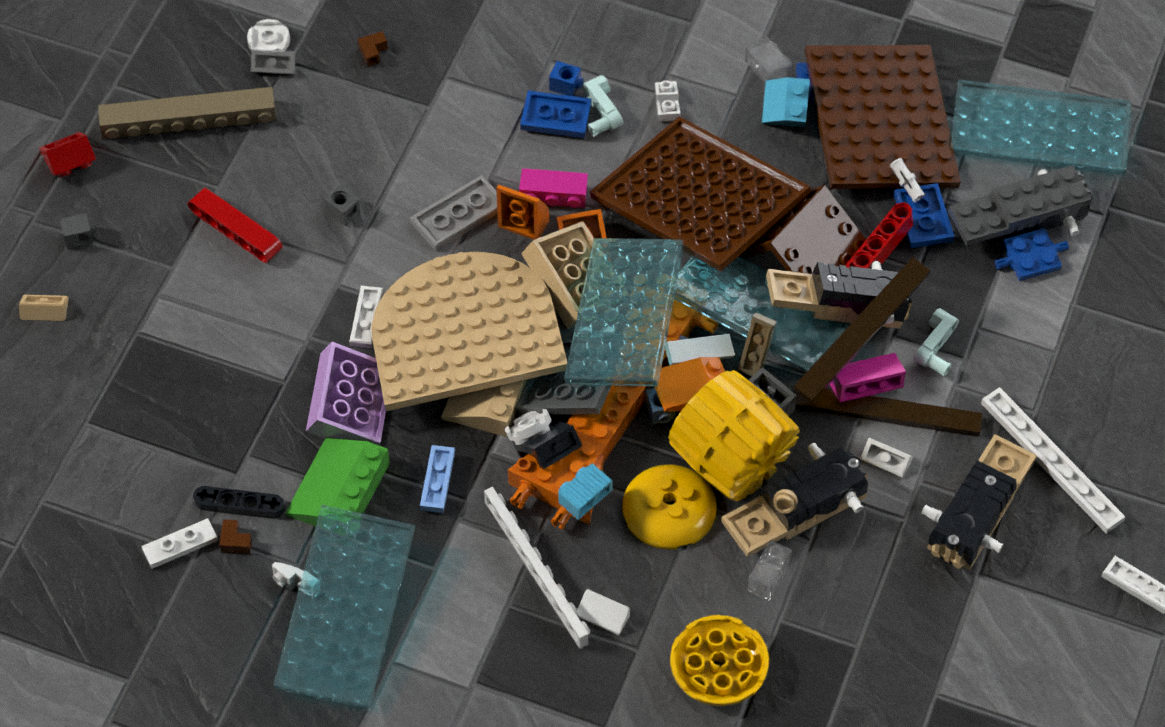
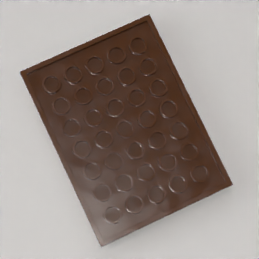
[804,45,961,189]
[590,116,811,272]

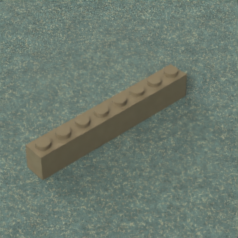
[98,87,276,139]

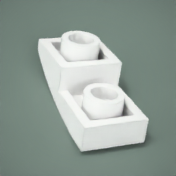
[655,81,680,122]
[272,562,321,599]

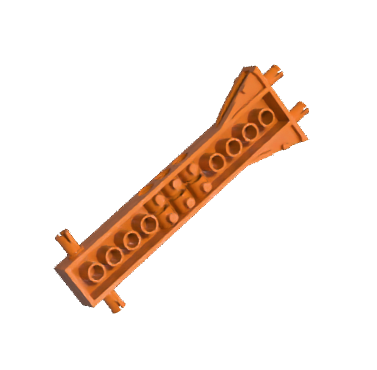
[508,276,719,530]

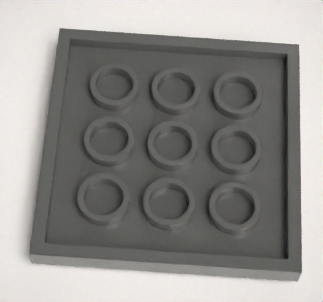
[515,338,629,415]

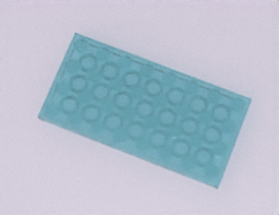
[950,79,1131,175]
[564,238,684,386]
[664,256,851,370]
[273,505,416,709]

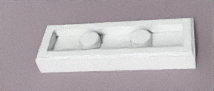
[349,286,384,349]
[664,334,735,365]

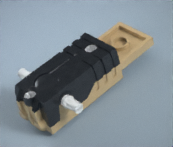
[766,261,912,329]
[921,434,1037,571]
[721,443,868,557]

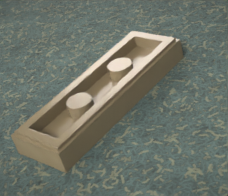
[738,313,777,376]

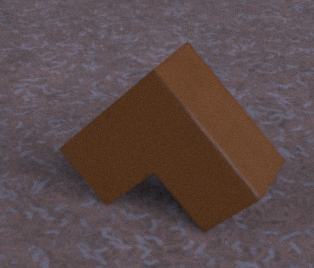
[357,31,388,67]
[219,519,252,554]

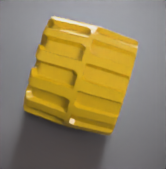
[668,370,799,501]

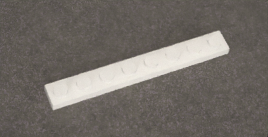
[981,387,1125,534]
[484,487,590,649]

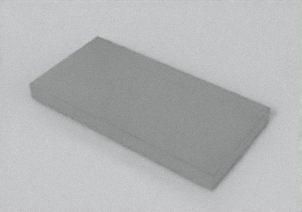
[410,175,497,251]

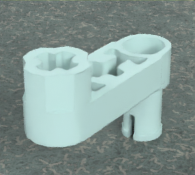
[582,75,623,137]
[914,308,959,377]

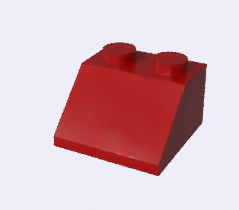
[39,132,96,177]

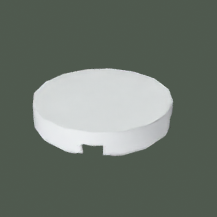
[247,19,290,51]

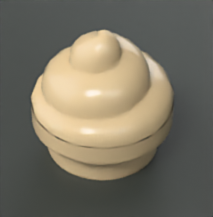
[773,489,798,514]

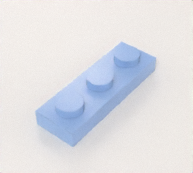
[420,445,455,513]

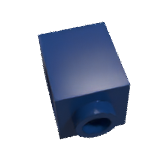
[549,61,583,96]

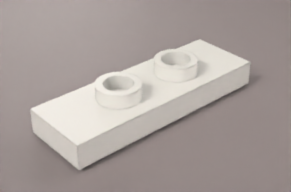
[141,518,218,569]
[1102,556,1165,614]

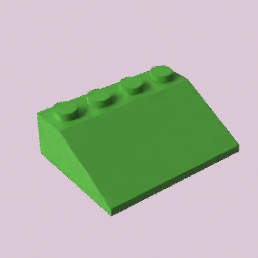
[285,438,390,539]

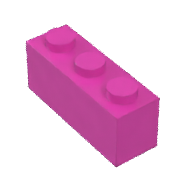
[519,168,588,208]
[829,353,906,402]

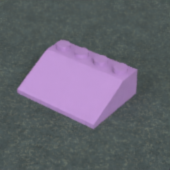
[306,342,386,445]

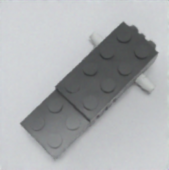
[948,165,1093,246]

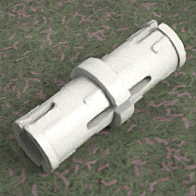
[890,158,926,202]

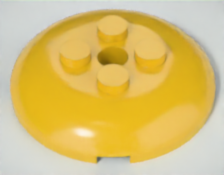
[622,464,717,550]
[670,615,769,706]

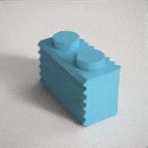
[558,463,613,520]

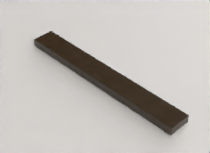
[794,257,931,403]
[795,389,983,437]

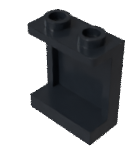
[512,419,583,469]

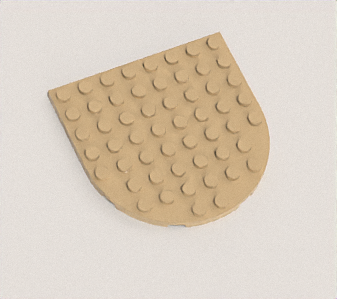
[372,252,569,411]

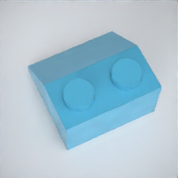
[762,77,810,128]

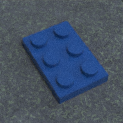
[520,91,592,138]
[894,183,955,248]

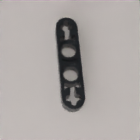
[193,486,285,518]

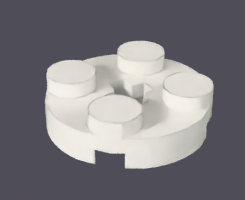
[505,409,551,445]

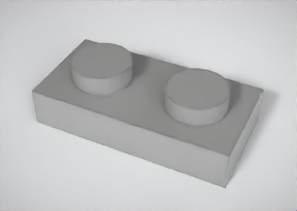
[251,49,295,74]

